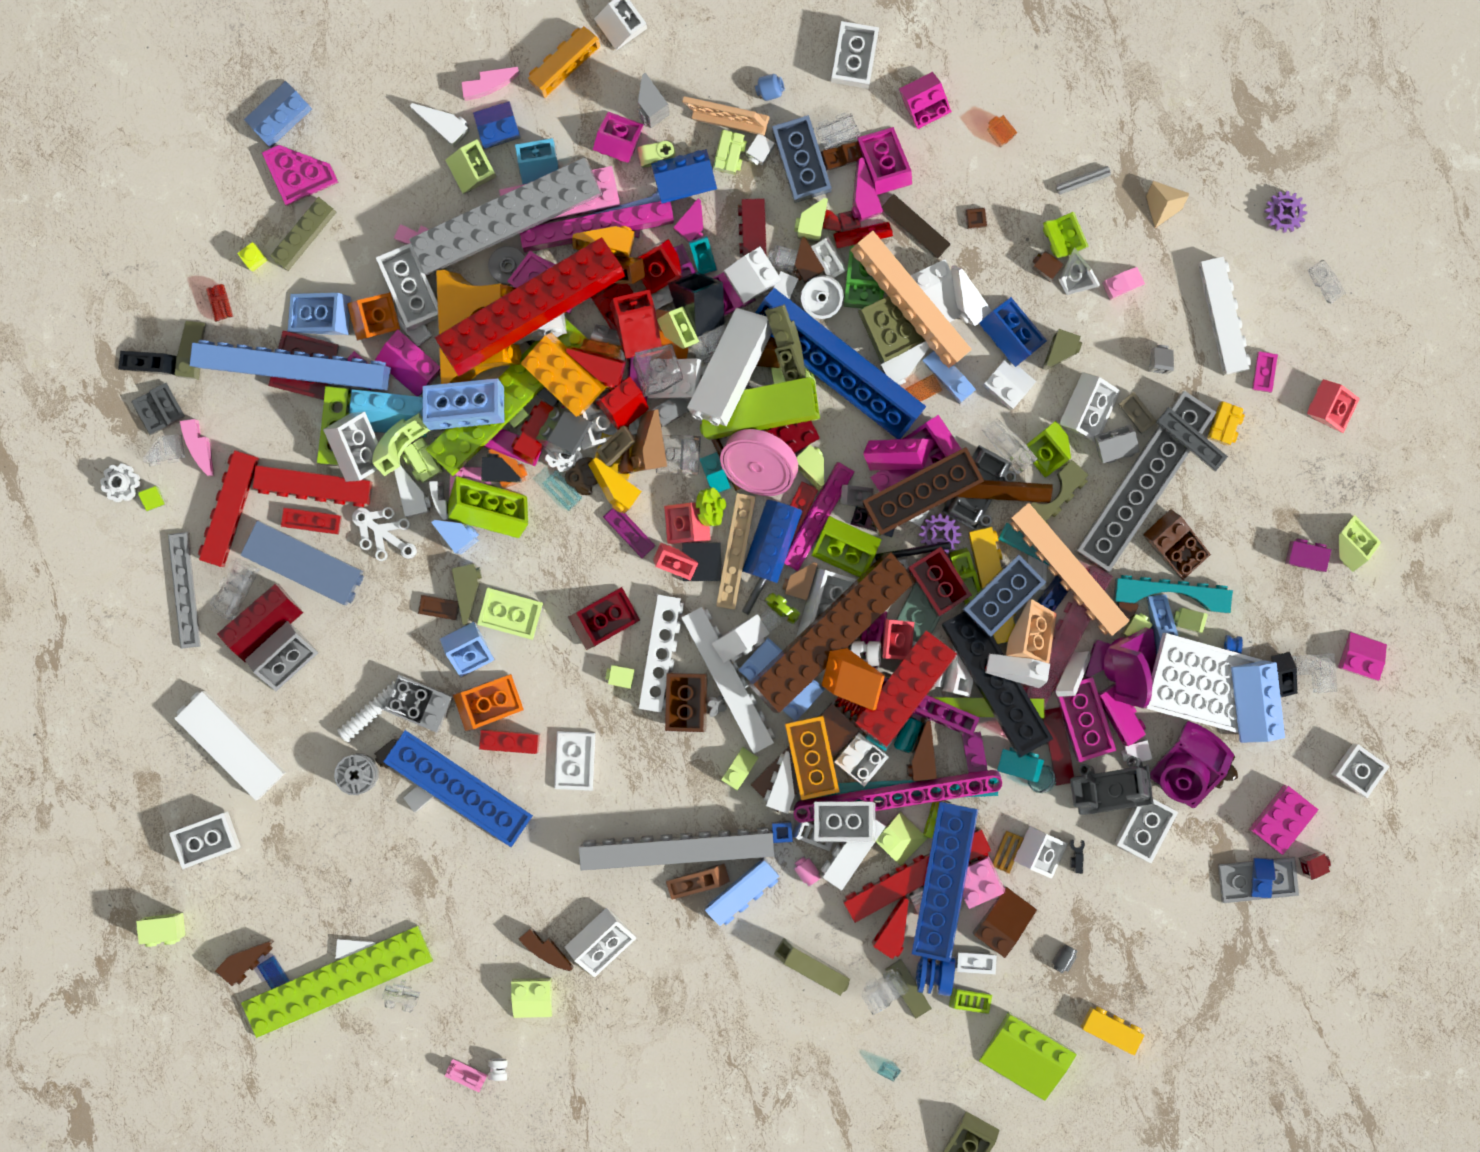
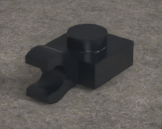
[1069,839,1085,874]

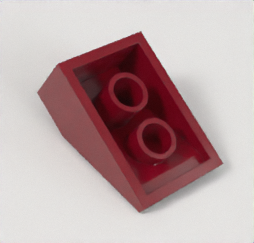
[568,587,640,650]

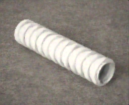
[337,681,396,742]

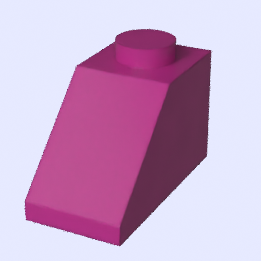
[673,198,704,243]

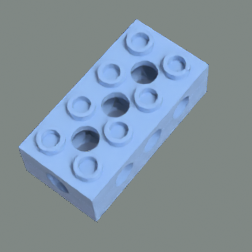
[423,378,504,430]

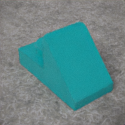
[689,236,717,274]
[699,452,730,492]

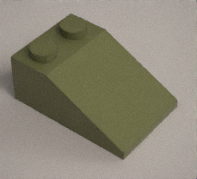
[943,1111,1000,1152]

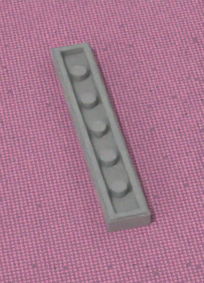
[168,532,201,649]

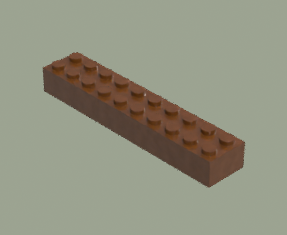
[748,552,916,713]

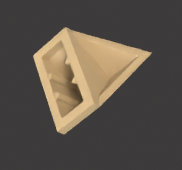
[1146,181,1189,228]

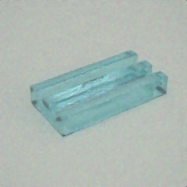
[542,471,582,511]

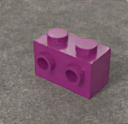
[1285,538,1332,572]

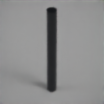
[875,541,951,561]

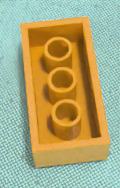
[521,333,607,417]
[785,715,839,800]

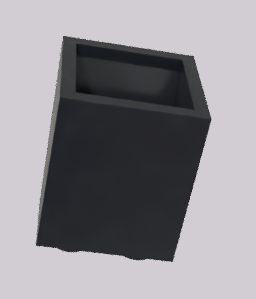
[668,272,725,337]

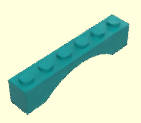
[1113,575,1233,613]

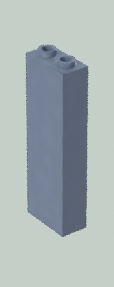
[241,521,364,605]

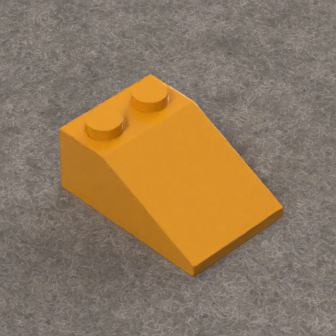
[572,226,634,257]

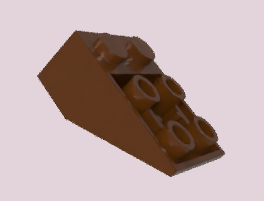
[1143,509,1211,580]

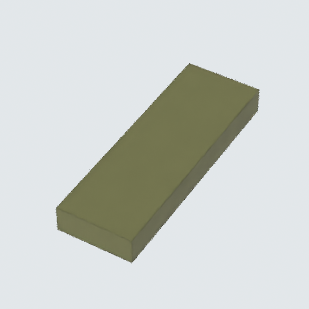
[885,959,932,1019]

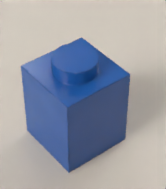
[772,821,793,843]

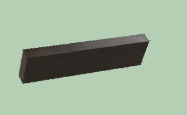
[882,193,951,259]

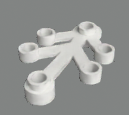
[352,507,417,561]

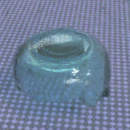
[1027,765,1056,794]

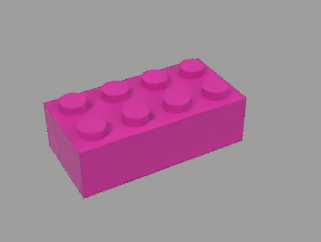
[1054,677,1116,762]

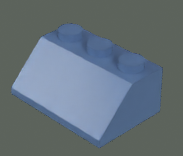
[244,81,312,148]

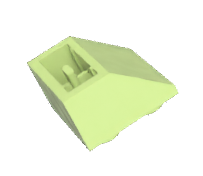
[445,139,497,194]

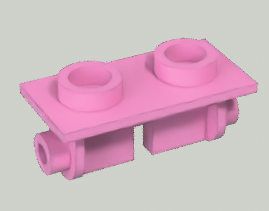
[445,1059,487,1092]

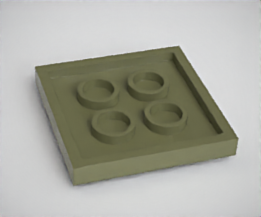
[858,296,926,363]

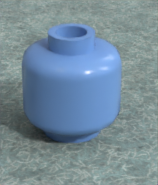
[755,73,785,101]

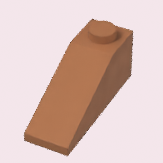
[666,863,730,900]

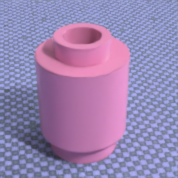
[794,857,821,886]

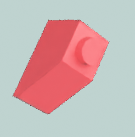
[653,543,698,580]

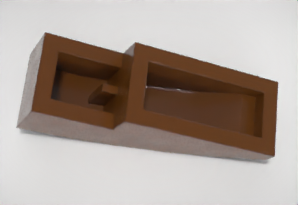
[519,927,574,971]

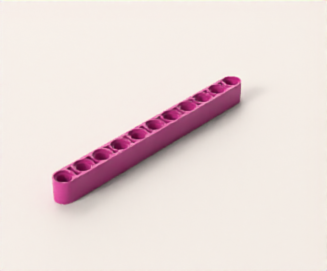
[794,770,1002,823]

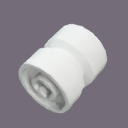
[851,641,882,666]

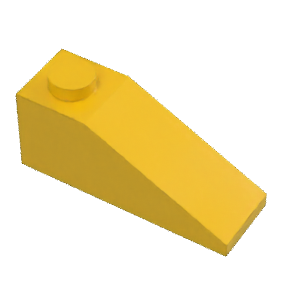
[588,457,642,513]

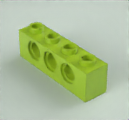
[317,386,351,466]

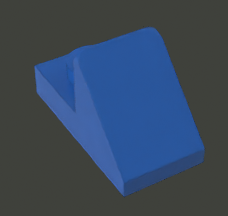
[1251,858,1276,898]

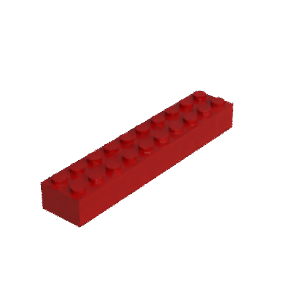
[434,237,625,377]

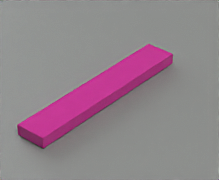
[784,462,855,571]

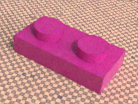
[1252,352,1278,393]

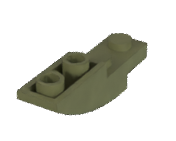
[765,304,805,382]

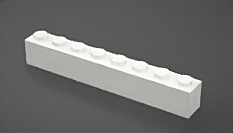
[682,607,775,754]

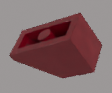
[1299,852,1331,880]

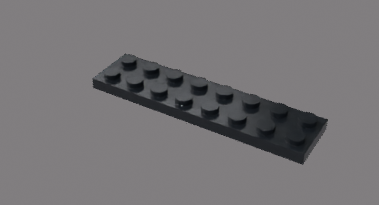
[942,612,1053,758]

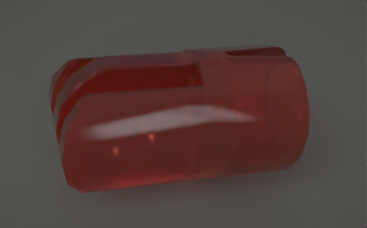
[206,284,233,322]

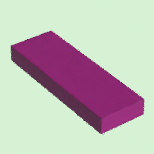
[603,508,656,559]

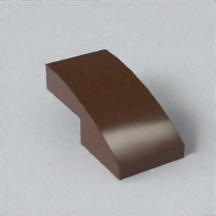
[821,141,863,171]

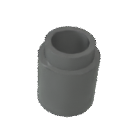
[1052,944,1078,974]

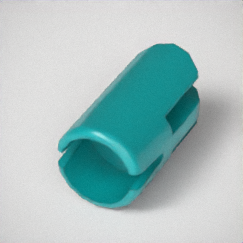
[894,717,923,753]

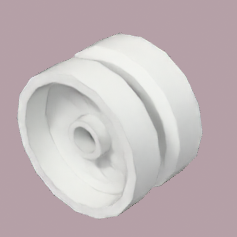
[801,275,844,319]

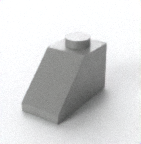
[1148,345,1174,374]

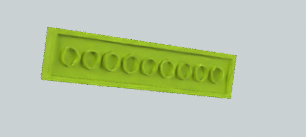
[425,318,590,476]
[241,925,433,1038]

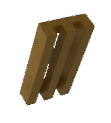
[992,831,1024,874]

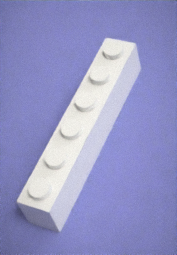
[1198,257,1251,376]

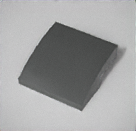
[131,382,185,436]

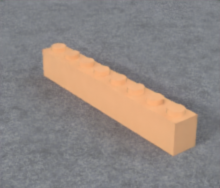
[851,231,972,368]
[1010,503,1130,636]

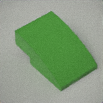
[843,245,884,309]

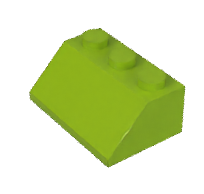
[811,516,882,577]

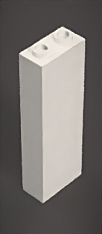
[687,308,772,426]
[175,691,286,801]

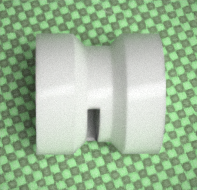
[488,1058,508,1081]

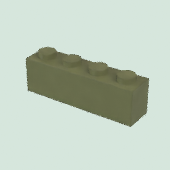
[270,197,337,271]

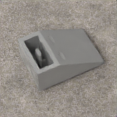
[384,675,453,733]

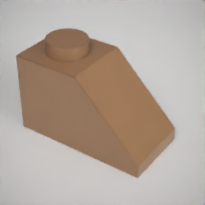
[782,562,818,601]

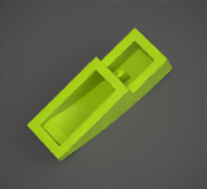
[949,547,981,605]

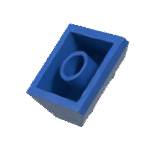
[473,101,521,149]

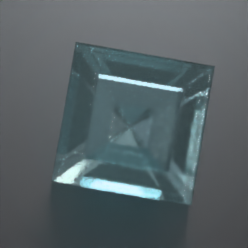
[877,1061,901,1081]

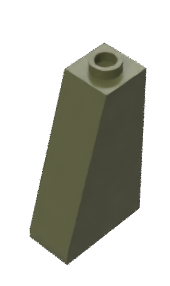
[774,938,850,996]

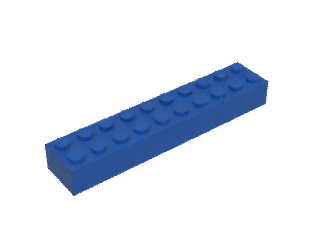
[755,288,926,439]

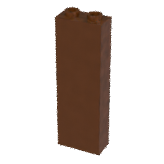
[750,703,859,812]

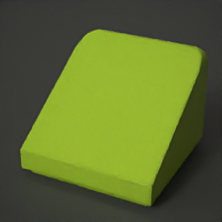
[138,486,165,511]

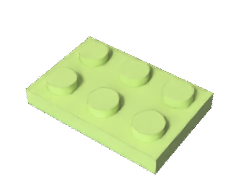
[477,588,543,640]

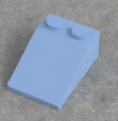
[288,293,351,335]

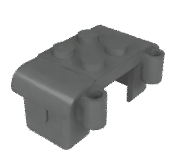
[942,445,1016,531]
[1070,756,1154,815]

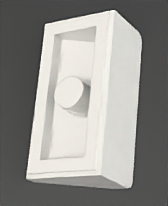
[404,786,434,813]

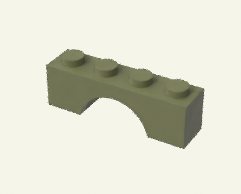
[1030,460,1089,524]

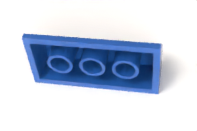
[742,499,802,583]

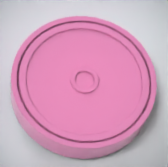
[720,429,798,496]

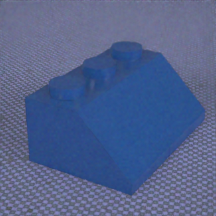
[651,149,717,204]
[979,297,1047,367]

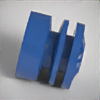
[916,956,955,996]

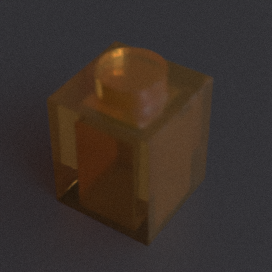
[987,115,1017,148]

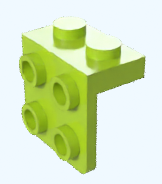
[1043,212,1089,258]

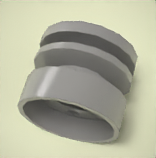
[334,753,379,795]

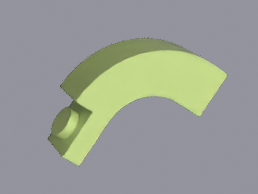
[372,413,430,476]

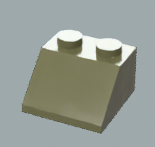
[1042,329,1082,370]

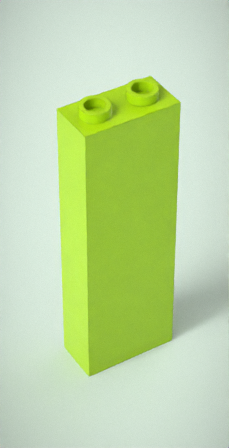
[700,377,820,440]

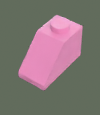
[1102,267,1145,300]

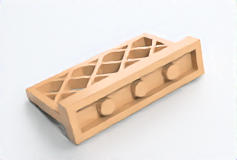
[682,96,770,136]

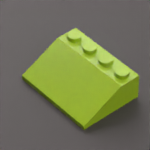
[979,1011,1077,1101]

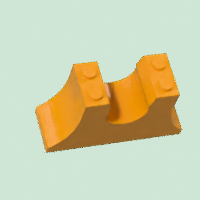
[436,270,521,384]

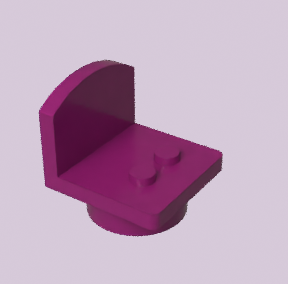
[1104,627,1156,708]
[1150,721,1234,808]

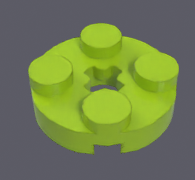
[696,488,726,526]
[764,593,800,625]

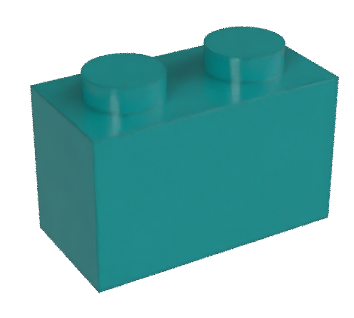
[997,747,1044,782]

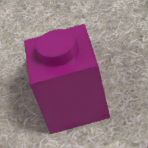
[1083,639,1111,677]

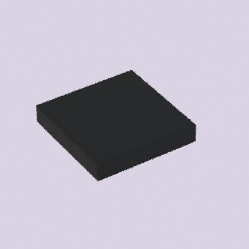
[682,543,721,581]

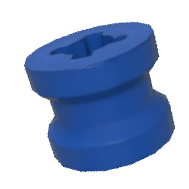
[1224,635,1243,654]

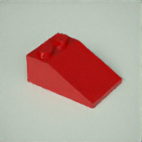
[872,896,909,960]

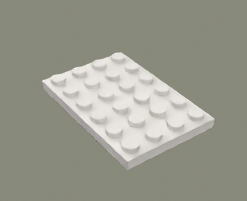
[1145,633,1263,733]

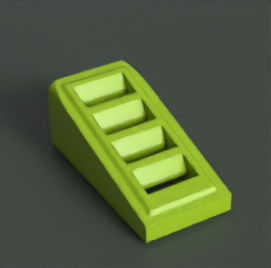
[949,988,992,1014]

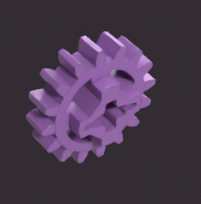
[1264,191,1307,233]
[919,514,961,554]

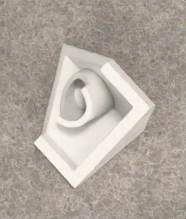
[1058,247,1100,295]

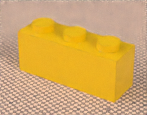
[1080,1006,1145,1056]

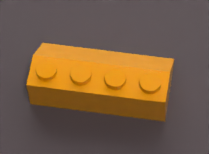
[528,26,601,98]

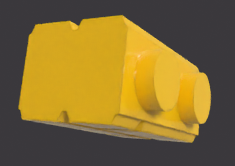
[1207,401,1245,446]

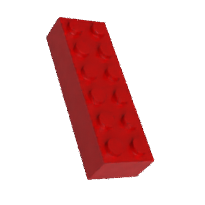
[855,631,957,748]

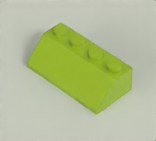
[448,476,528,538]

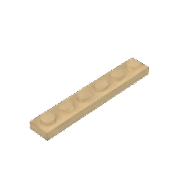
[716,493,756,610]

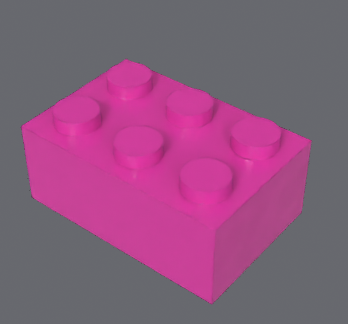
[1249,785,1319,855]

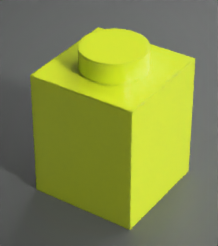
[237,242,268,271]

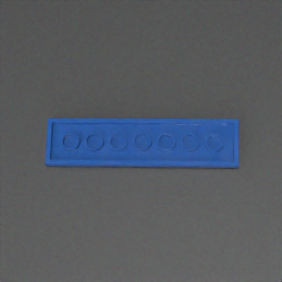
[383,730,533,847]
[912,802,979,962]

